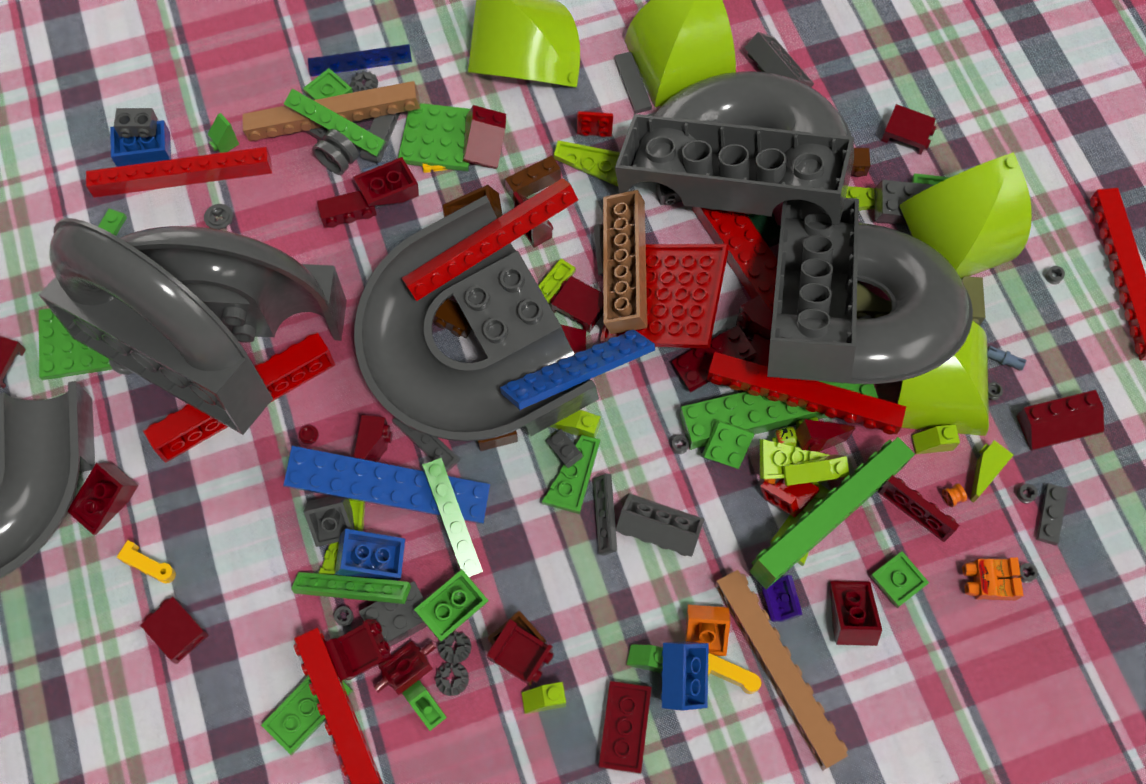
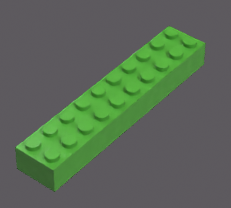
[679,381,878,450]
[749,437,915,590]

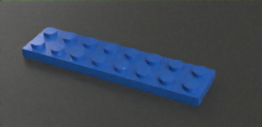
[500,330,655,410]

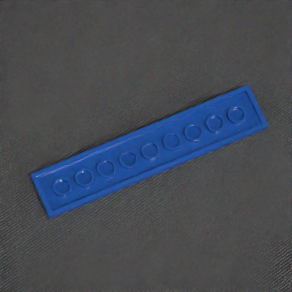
[283,446,490,524]

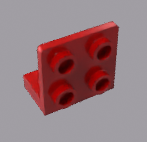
[577,111,614,137]
[760,478,819,518]

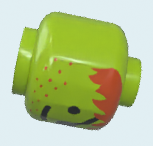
[772,427,800,447]

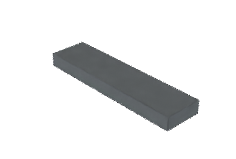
[615,52,652,114]
[392,418,460,472]
[593,473,617,556]

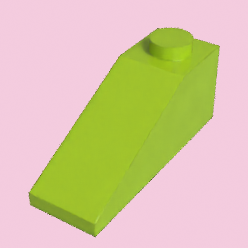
[549,410,601,438]
[970,440,1013,503]
[783,454,849,486]

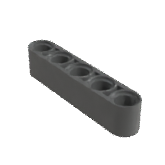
[361,112,401,163]

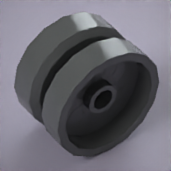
[312,129,359,175]

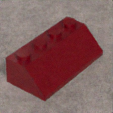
[1016,390,1104,451]

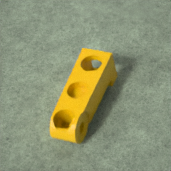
[116,540,176,584]
[708,653,761,694]

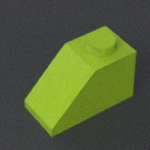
[912,424,960,454]
[522,682,566,714]

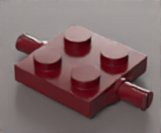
[373,641,436,695]

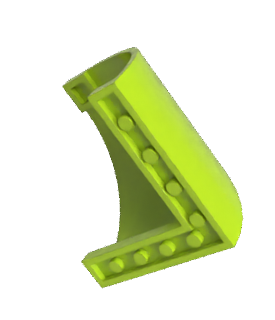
[468,0,580,87]
[625,0,736,107]
[899,152,1032,279]
[897,321,989,436]

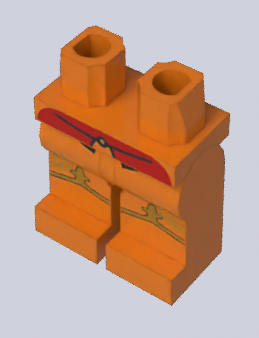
[962,557,1024,601]

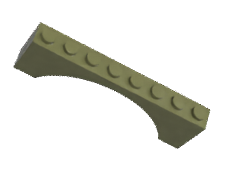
[857,276,986,326]

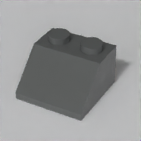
[304,496,355,547]

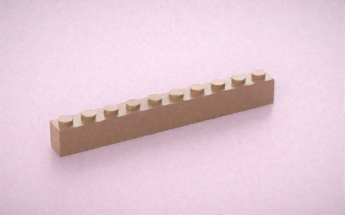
[243,81,420,141]
[715,570,848,771]

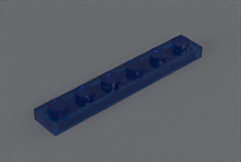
[308,44,412,76]

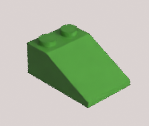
[414,569,489,642]

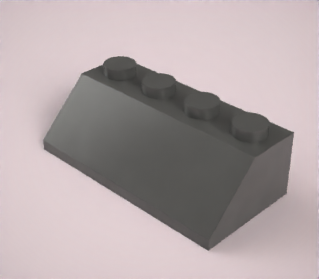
[744,32,814,87]
[616,493,704,557]

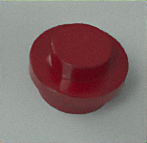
[299,425,319,444]

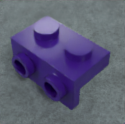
[762,575,803,622]

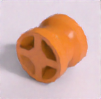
[942,483,967,507]

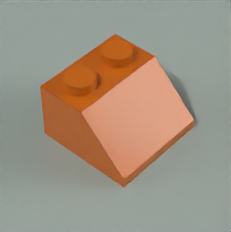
[685,605,730,656]

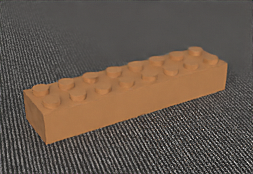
[603,190,647,334]

